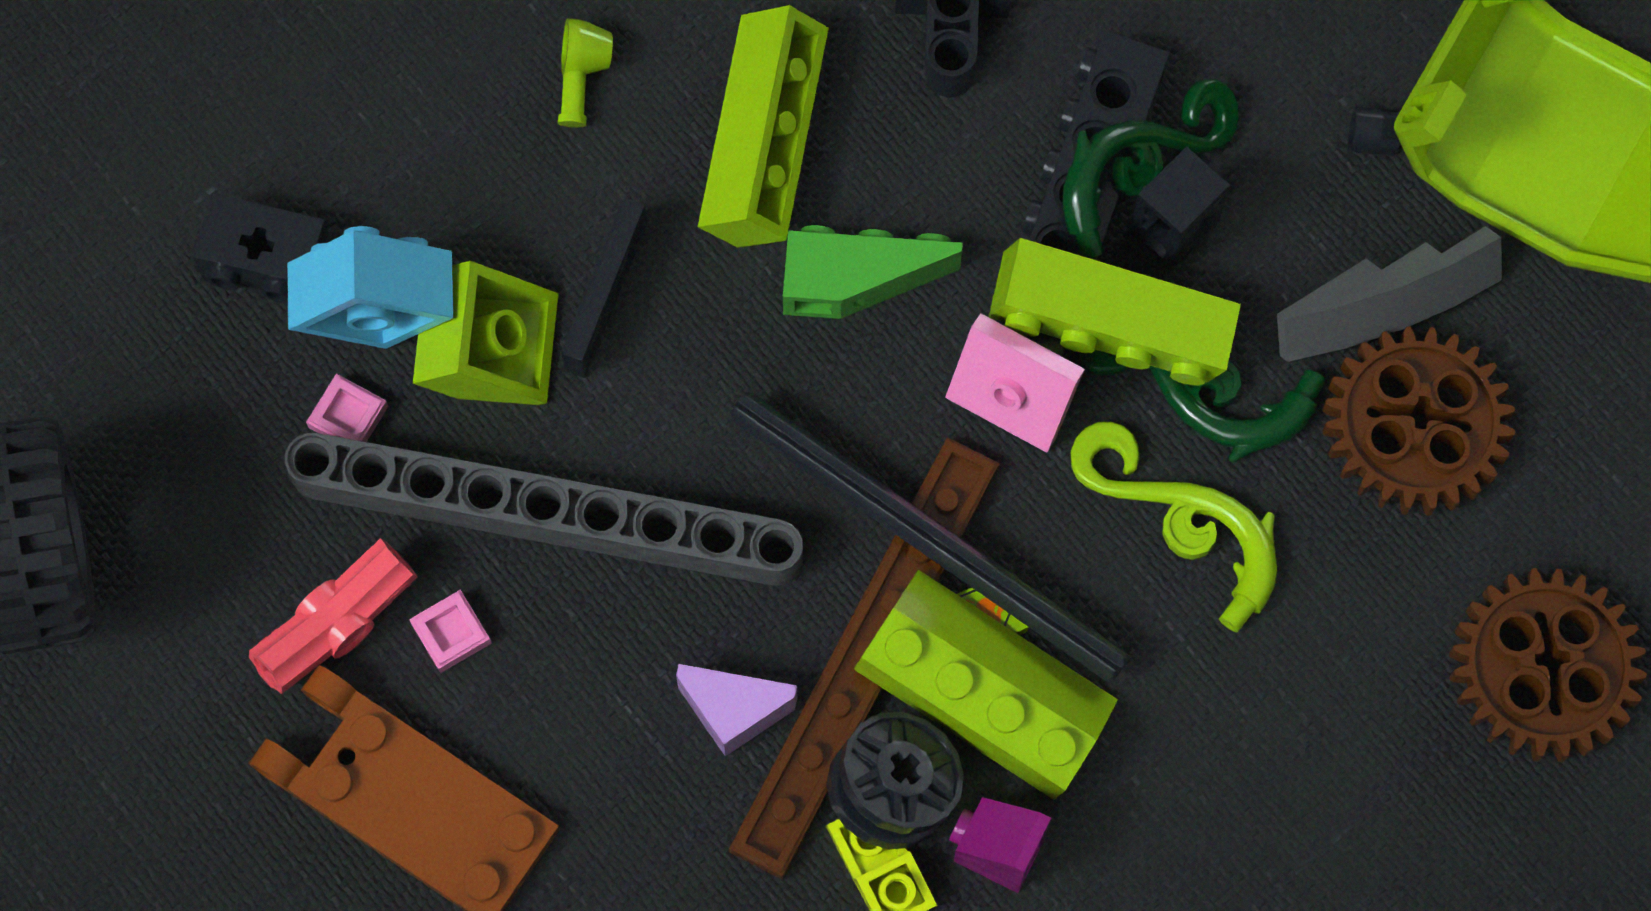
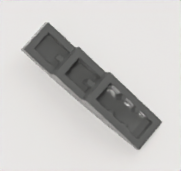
[1277,226,1502,362]

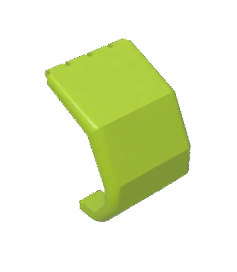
[1394,0,1651,283]

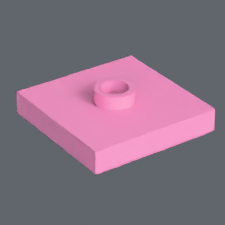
[945,313,1085,453]

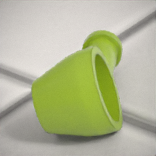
[558,18,613,128]

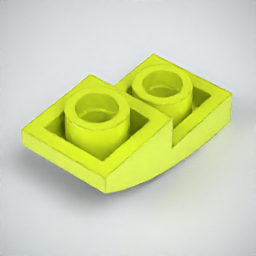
[826,819,937,911]

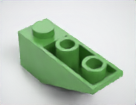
[783,225,963,319]

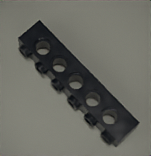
[993,31,1170,357]

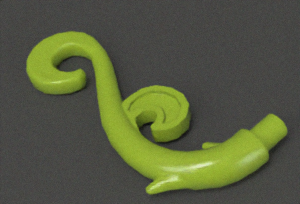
[1070,422,1278,633]

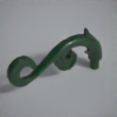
[1063,79,1239,259]
[1073,349,1326,462]

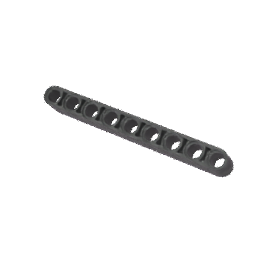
[284,433,803,585]

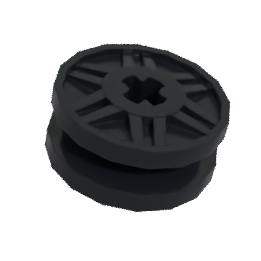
[826,712,964,850]

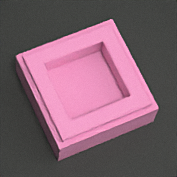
[306,374,389,442]
[409,589,492,674]

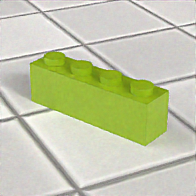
[698,5,829,248]
[989,238,1241,386]

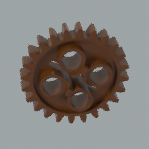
[1322,326,1515,516]
[1449,568,1647,762]

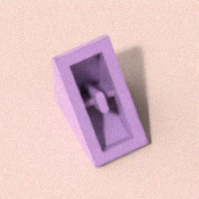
[676,664,797,756]

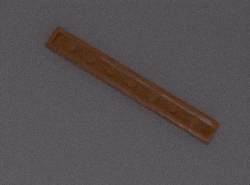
[729,437,999,880]

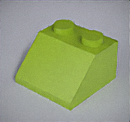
[413,261,558,405]

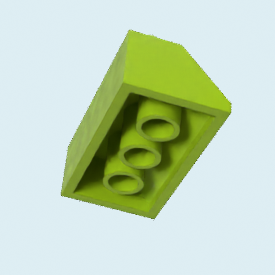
[854,570,1118,800]

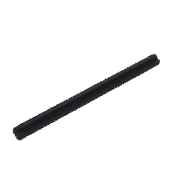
[731,392,1128,682]

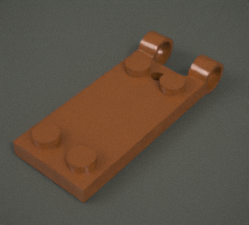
[248,665,560,911]

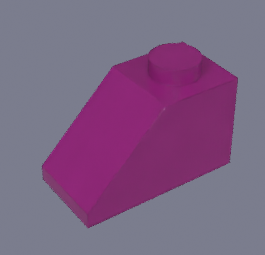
[949,797,1051,893]

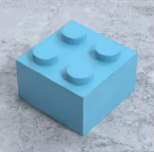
[287,226,453,349]

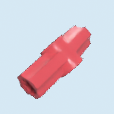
[249,538,418,694]

